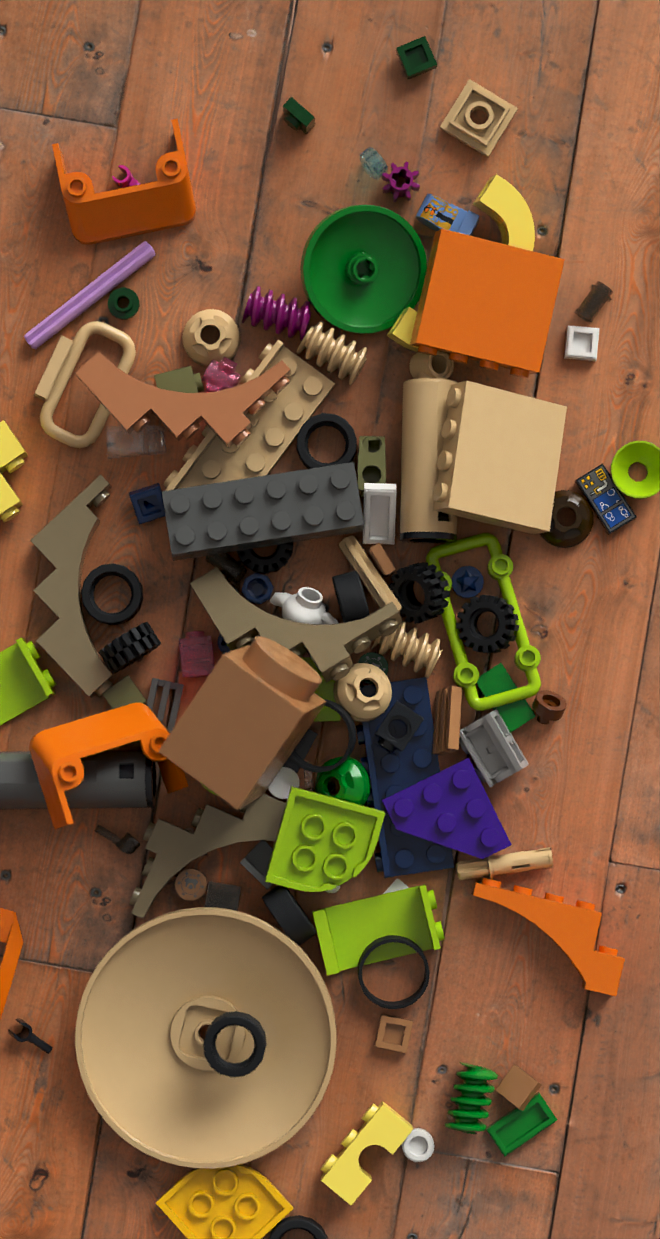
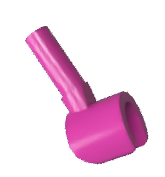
[112,165,141,188]

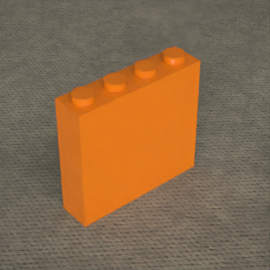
[410,229,565,378]

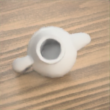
[270,587,338,624]

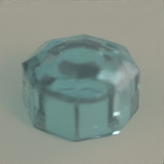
[360,147,388,180]

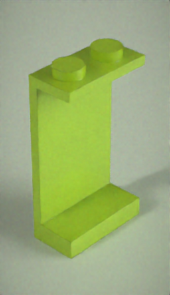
[0,637,57,726]
[312,884,445,976]

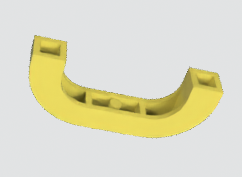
[386,174,535,352]

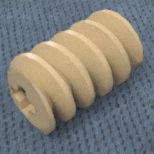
[296,321,367,386]
[371,621,443,678]

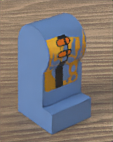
[415,194,480,236]

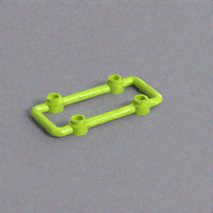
[426,533,541,711]

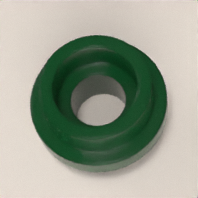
[108,288,140,320]

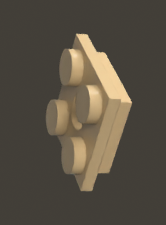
[440,79,518,157]

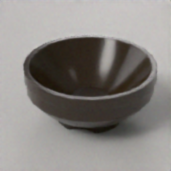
[539,490,594,548]

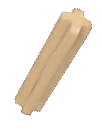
[339,535,402,612]

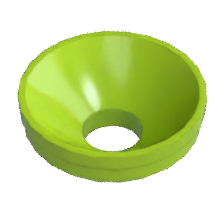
[611,441,660,499]

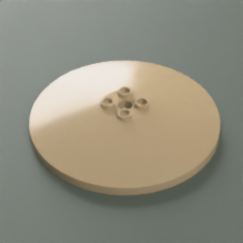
[75,907,337,1169]

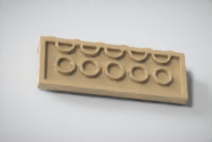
[163,339,335,491]

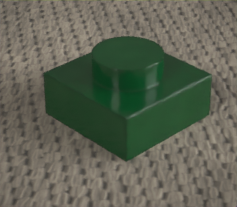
[396,36,437,80]
[283,97,315,134]

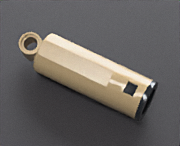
[400,351,458,544]

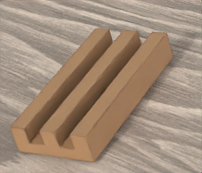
[432,686,462,756]

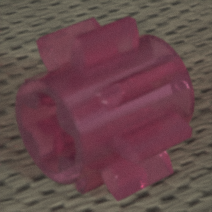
[202,357,241,392]

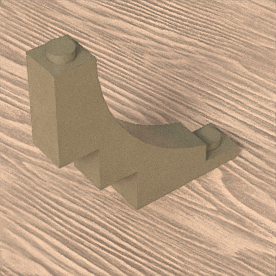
[30,475,115,698]

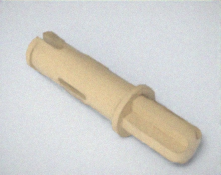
[456,847,553,880]

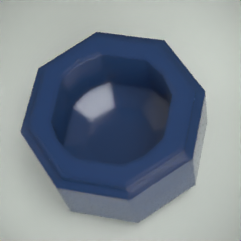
[242,573,274,605]

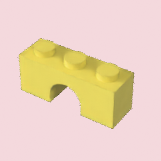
[320,1101,413,1206]

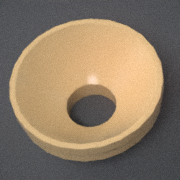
[182,309,240,367]
[333,663,392,722]

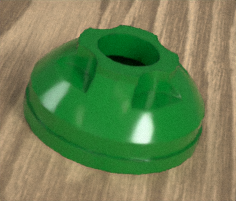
[315,757,370,806]

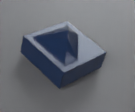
[129,483,166,525]

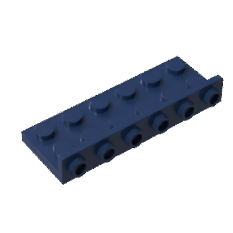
[356,677,454,878]

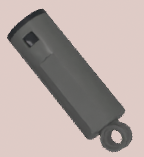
[0,750,156,810]

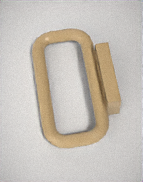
[33,321,136,448]

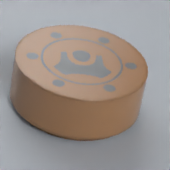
[175,868,207,901]

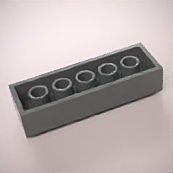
[162,462,364,561]

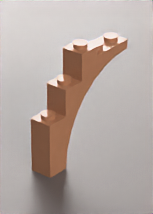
[75,352,291,448]

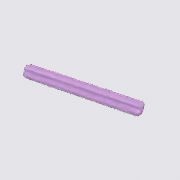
[24,241,155,349]

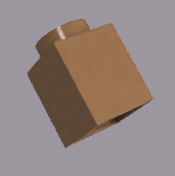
[158,636,327,810]

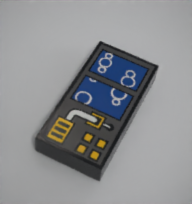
[575,463,636,535]

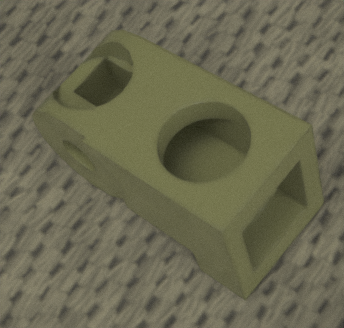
[357,436,386,498]

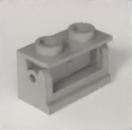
[459,709,529,787]

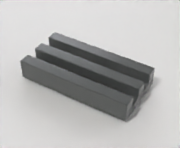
[147,678,184,733]

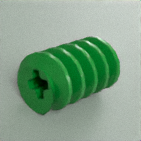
[444,1062,498,1134]

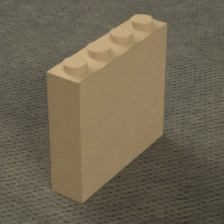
[433,380,567,534]

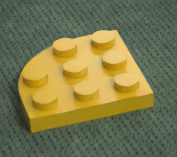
[156,1164,293,1239]

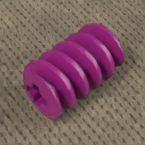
[242,286,312,341]

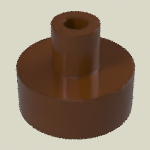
[532,691,567,725]

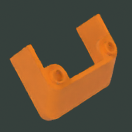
[52,119,196,245]
[29,702,188,830]

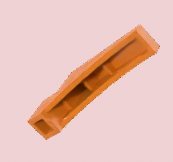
[471,878,625,997]

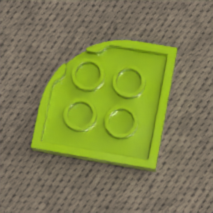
[264,786,385,892]

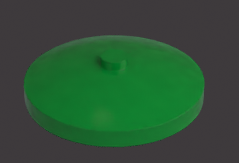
[300,204,427,333]

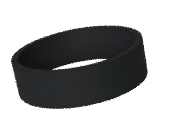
[289,699,356,772]
[358,935,430,1009]

